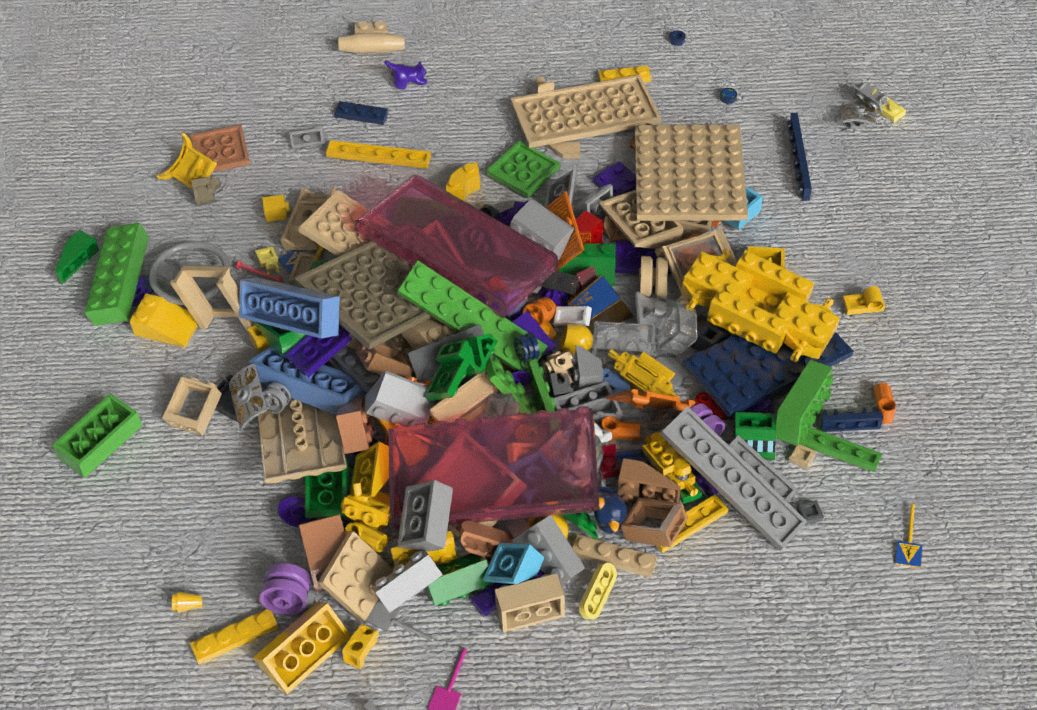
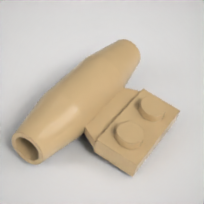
[338,21,405,54]

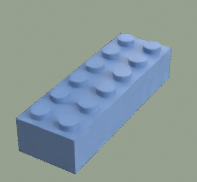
[239,277,340,338]
[248,347,366,415]

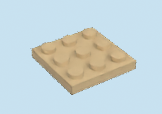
[318,531,393,622]

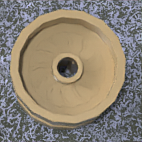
[639,256,668,298]

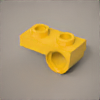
[843,286,885,315]

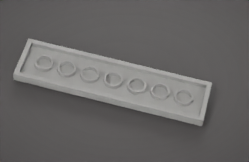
[660,406,808,550]

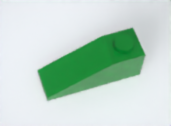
[55,229,99,285]

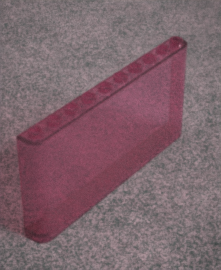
[354,174,558,318]
[388,406,600,529]

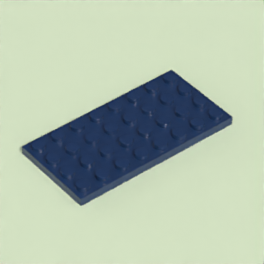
[682,332,854,417]

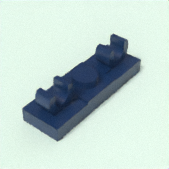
[820,407,883,432]

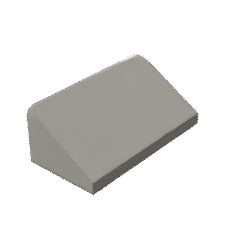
[289,127,325,149]

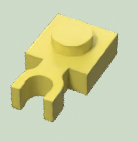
[255,246,279,275]

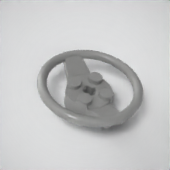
[149,241,231,305]

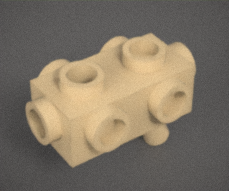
[540,351,573,384]

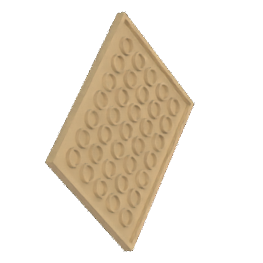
[635,124,748,221]

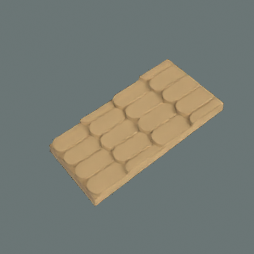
[258,398,347,483]

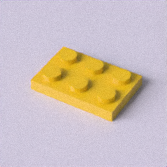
[390,531,456,568]

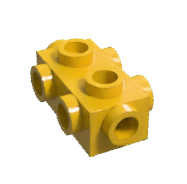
[341,482,391,527]

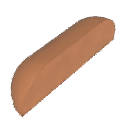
[459,521,517,559]

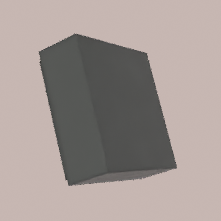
[797,500,824,525]

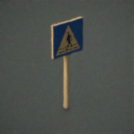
[278,250,318,274]

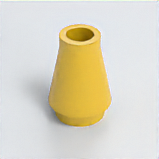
[172,591,202,613]

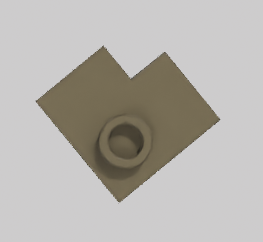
[191,177,221,206]

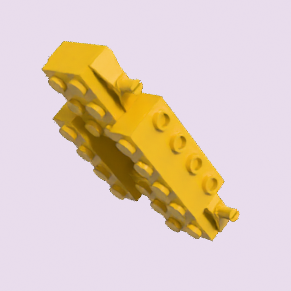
[681,249,840,362]

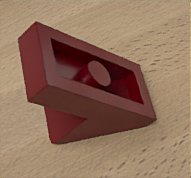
[590,444,621,479]

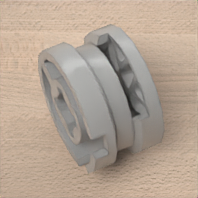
[263,382,291,414]

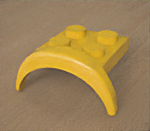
[156,132,217,189]

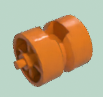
[523,297,556,326]

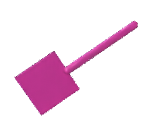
[428,648,467,710]

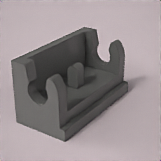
[546,373,574,397]

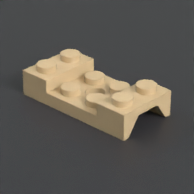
[280,187,336,250]

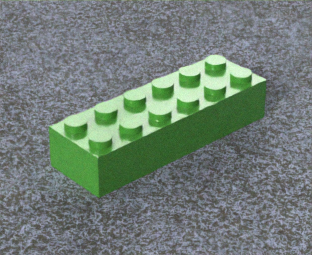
[84,222,149,326]

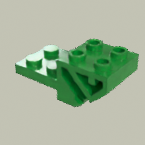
[424,334,498,401]

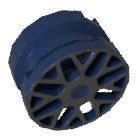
[514,332,540,362]

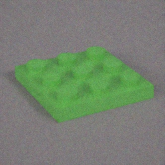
[487,140,561,198]

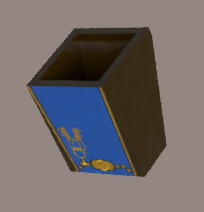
[567,275,633,335]

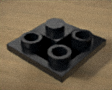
[679,314,732,352]

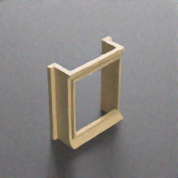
[170,266,254,331]

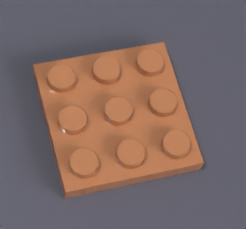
[190,125,250,172]

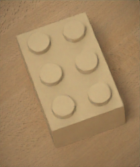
[495,573,565,632]

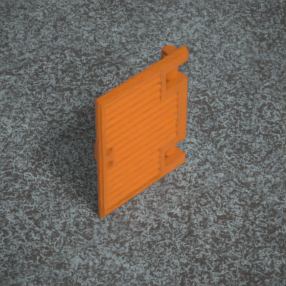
[544,191,584,273]
[606,389,695,411]

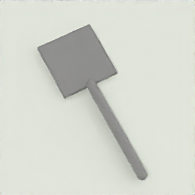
[365,600,434,642]

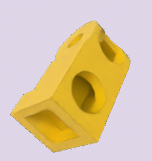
[342,624,379,669]

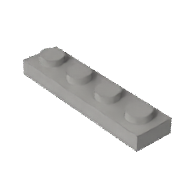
[729,435,799,502]

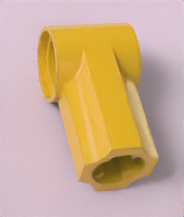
[345,521,388,552]

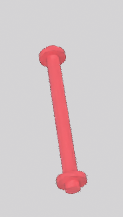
[235,260,284,283]

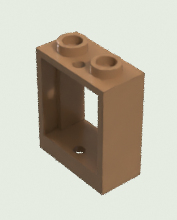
[356,342,414,378]
[621,498,687,547]

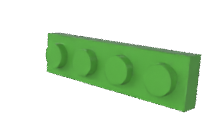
[799,426,883,472]

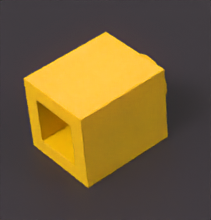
[262,194,290,222]

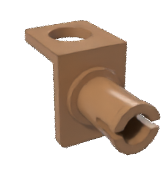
[603,214,630,242]

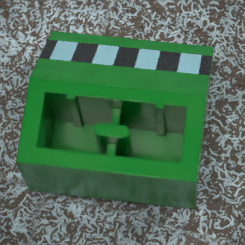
[734,412,776,460]

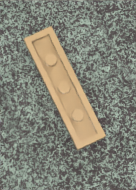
[573,534,658,578]

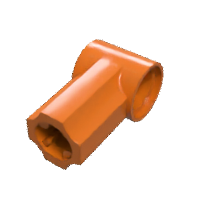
[873,383,896,424]
[601,416,640,442]

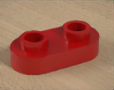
[694,392,730,421]

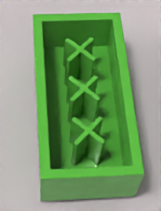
[776,360,834,446]
[52,393,142,478]

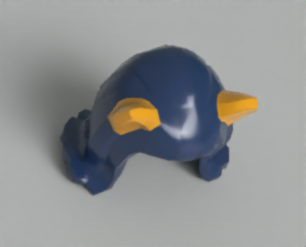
[585,486,627,534]

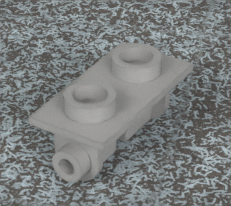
[853,82,889,112]

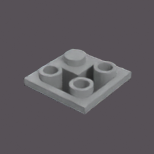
[570,345,604,392]

